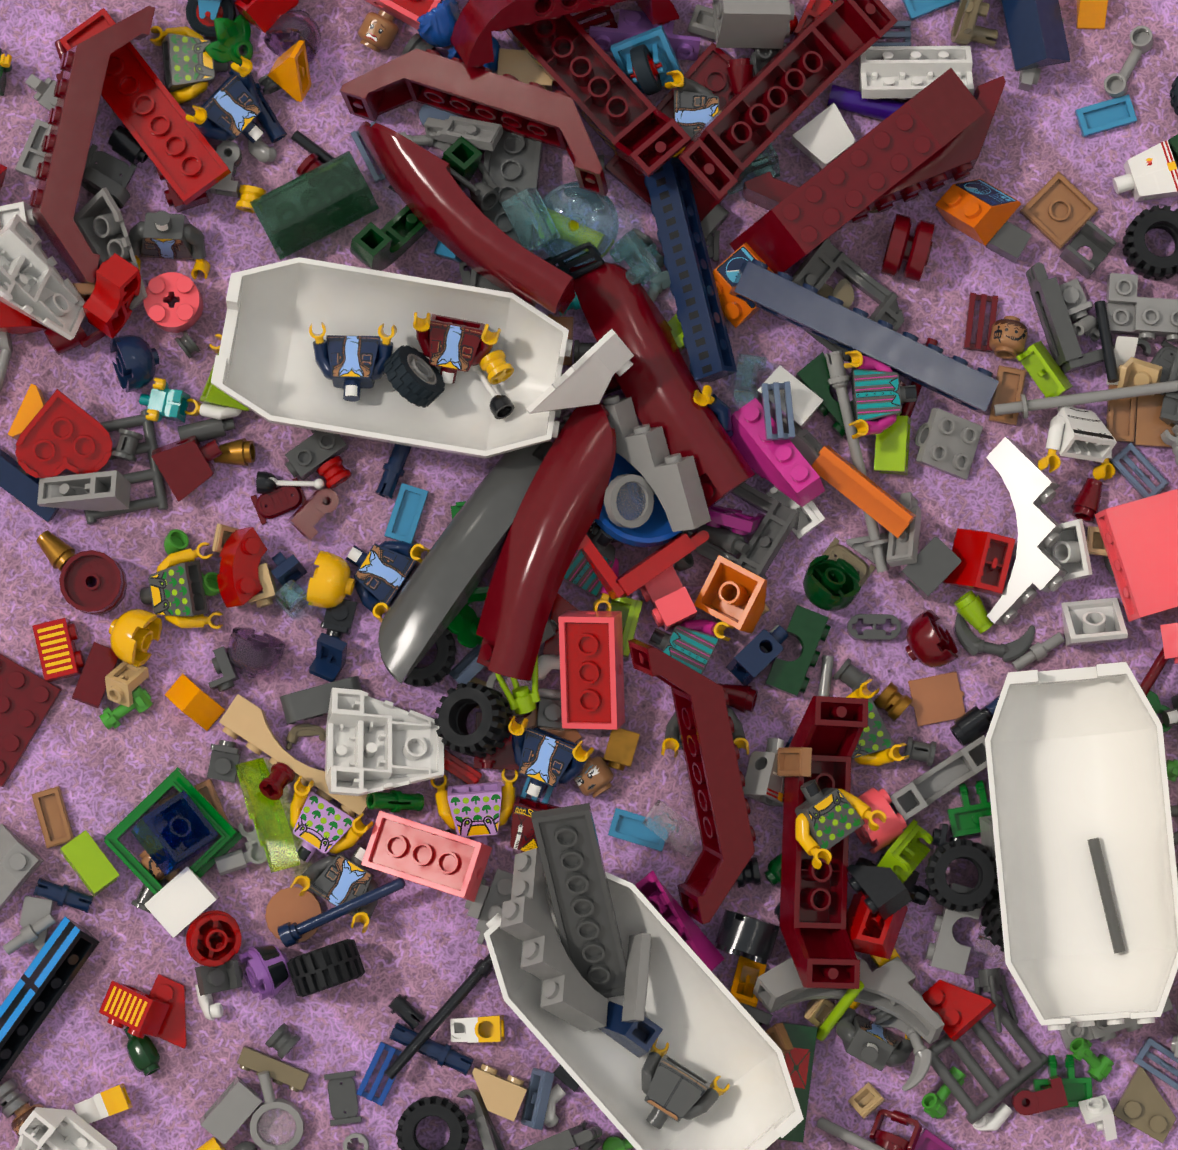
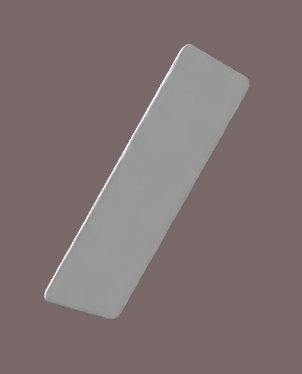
[1106,336,1138,385]

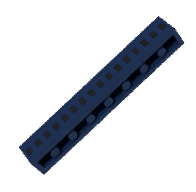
[644,157,737,383]

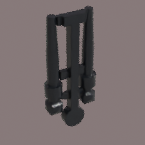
[544,242,605,280]

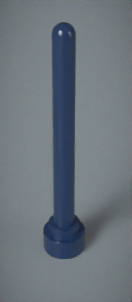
[278,878,405,948]

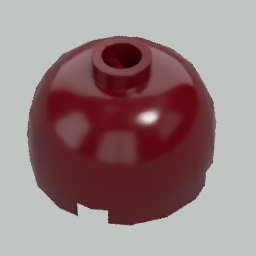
[905,610,958,667]

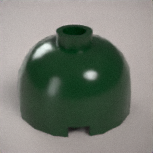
[803,555,861,612]

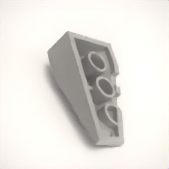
[73,187,147,310]
[0,823,44,911]

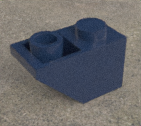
[598,1001,663,1058]

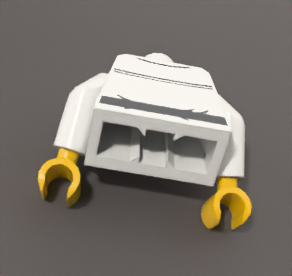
[1038,405,1117,480]

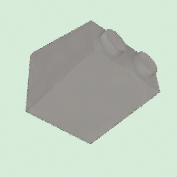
[712,0,795,49]

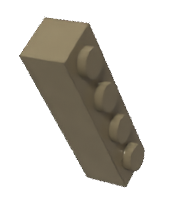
[237,1046,311,1092]

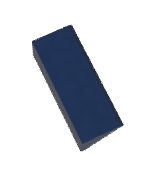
[1001,0,1070,71]

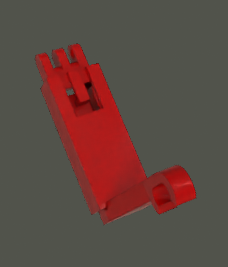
[578,530,709,599]

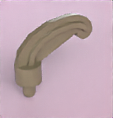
[285,724,326,751]

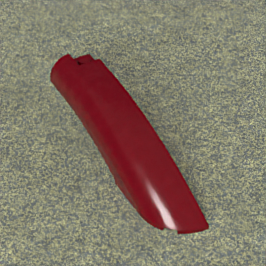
[358,121,575,314]
[570,260,755,508]
[476,402,616,681]

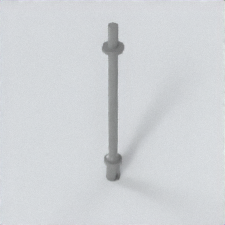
[824,350,888,573]
[994,380,1178,419]

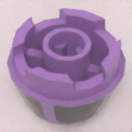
[239,945,291,1001]

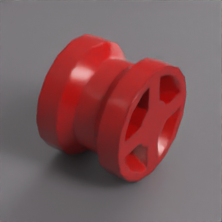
[317,456,352,489]

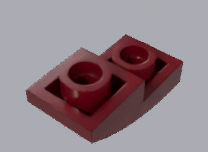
[72,642,119,708]

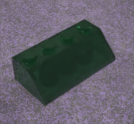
[250,151,379,260]

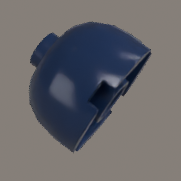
[110,335,159,393]

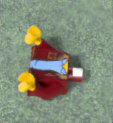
[413,312,501,384]

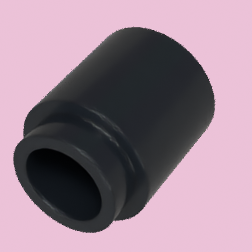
[108,126,148,165]
[950,706,992,746]

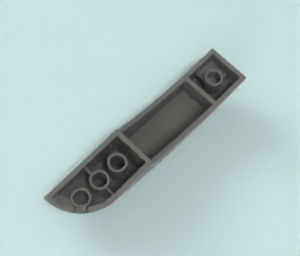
[378,441,553,684]

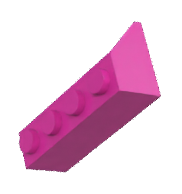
[731,398,825,507]
[635,870,725,971]

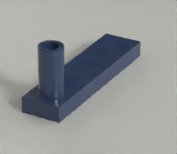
[0,449,59,522]

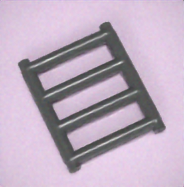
[84,409,168,525]
[928,994,1049,1124]

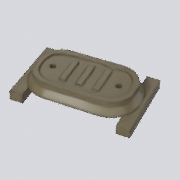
[822,537,876,587]

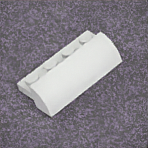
[859,46,974,99]

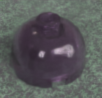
[264,10,321,62]
[227,627,285,678]

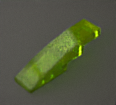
[235,757,301,873]

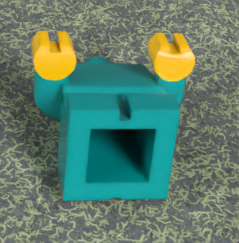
[139,378,190,423]

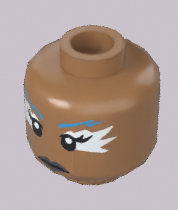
[573,756,614,798]

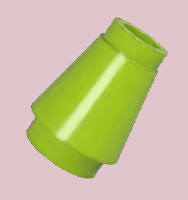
[954,590,993,634]

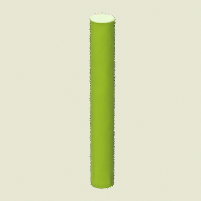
[816,981,864,1041]

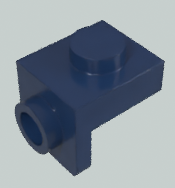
[309,633,347,682]

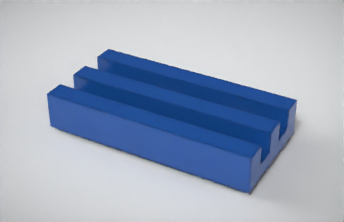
[356,1042,402,1106]

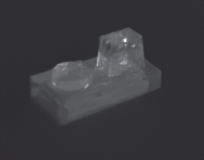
[642,800,701,857]

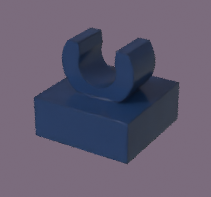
[271,551,307,589]

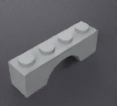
[890,735,987,821]

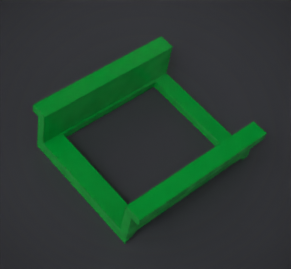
[104,767,244,895]

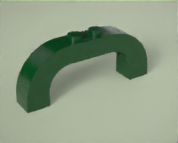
[350,136,483,271]

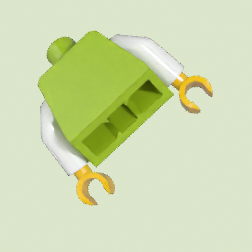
[184,334,249,420]

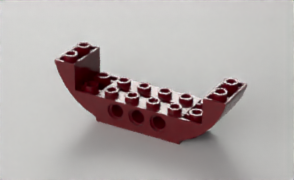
[451,0,679,68]

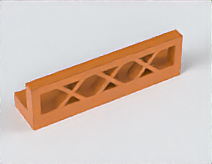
[811,445,916,538]

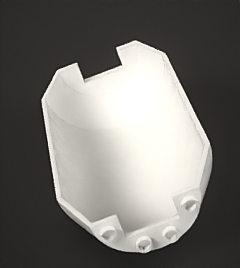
[211,257,573,459]
[985,662,1178,1031]
[484,871,804,1150]

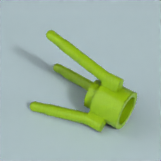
[495,656,541,714]

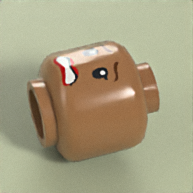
[358,9,399,53]

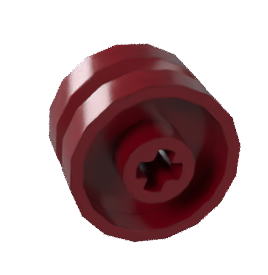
[881,214,935,283]
[59,550,127,615]

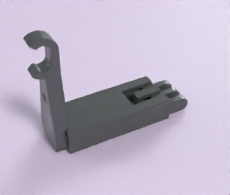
[1026,262,1151,374]
[457,1088,602,1150]

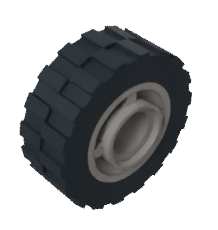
[383,345,445,408]

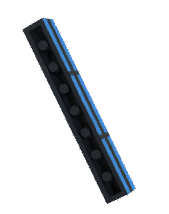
[0,917,100,1081]

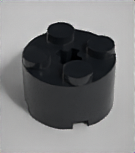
[715,909,780,965]

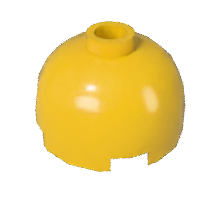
[306,551,355,608]
[109,609,162,667]

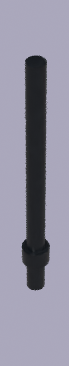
[384,953,493,1080]

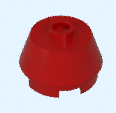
[186,910,242,967]

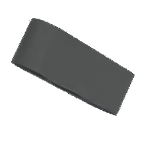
[280,676,363,725]

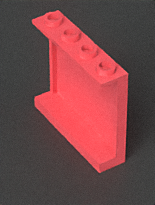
[1094,489,1178,622]

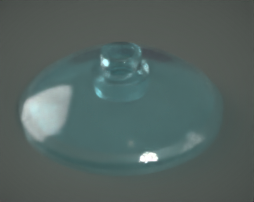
[535,182,619,267]

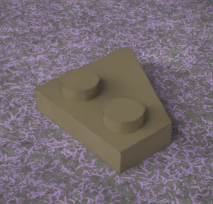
[1113,1066,1177,1143]

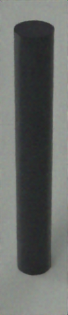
[291,130,363,188]
[1094,301,1119,383]

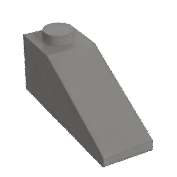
[37,470,131,512]

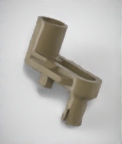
[951,0,998,47]

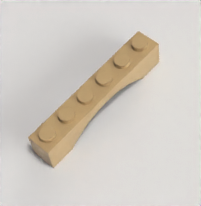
[219,694,379,818]

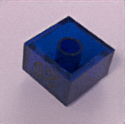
[131,790,219,876]

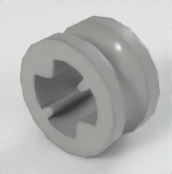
[343,1133,369,1150]

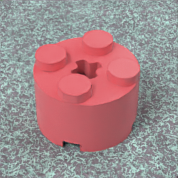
[143,272,203,333]
[854,788,907,854]

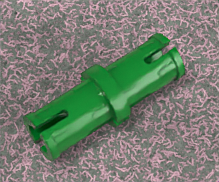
[366,790,424,813]

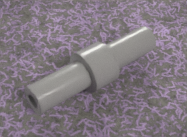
[1012,632,1065,672]
[3,913,56,955]

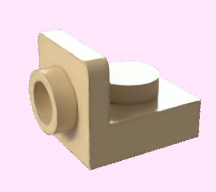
[1117,357,1163,396]
[248,563,278,608]
[105,661,149,707]

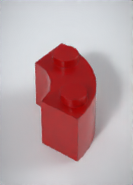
[82,253,141,339]
[217,527,268,608]

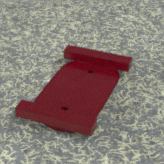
[251,478,306,525]

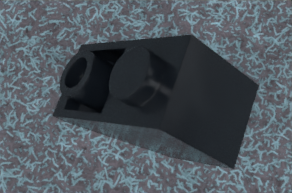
[847,864,912,920]

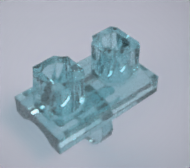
[610,230,661,285]

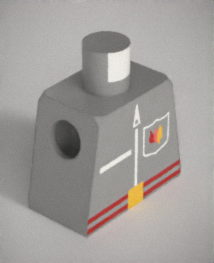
[743,738,784,807]

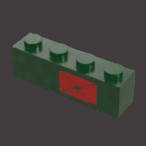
[778,1022,817,1143]

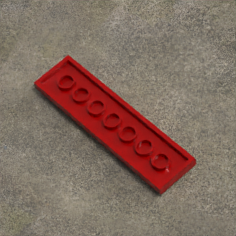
[59,8,231,205]

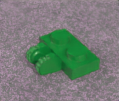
[947,780,992,837]
[1033,1055,1093,1108]

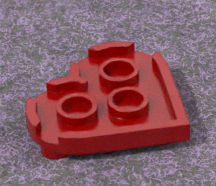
[15,389,113,478]

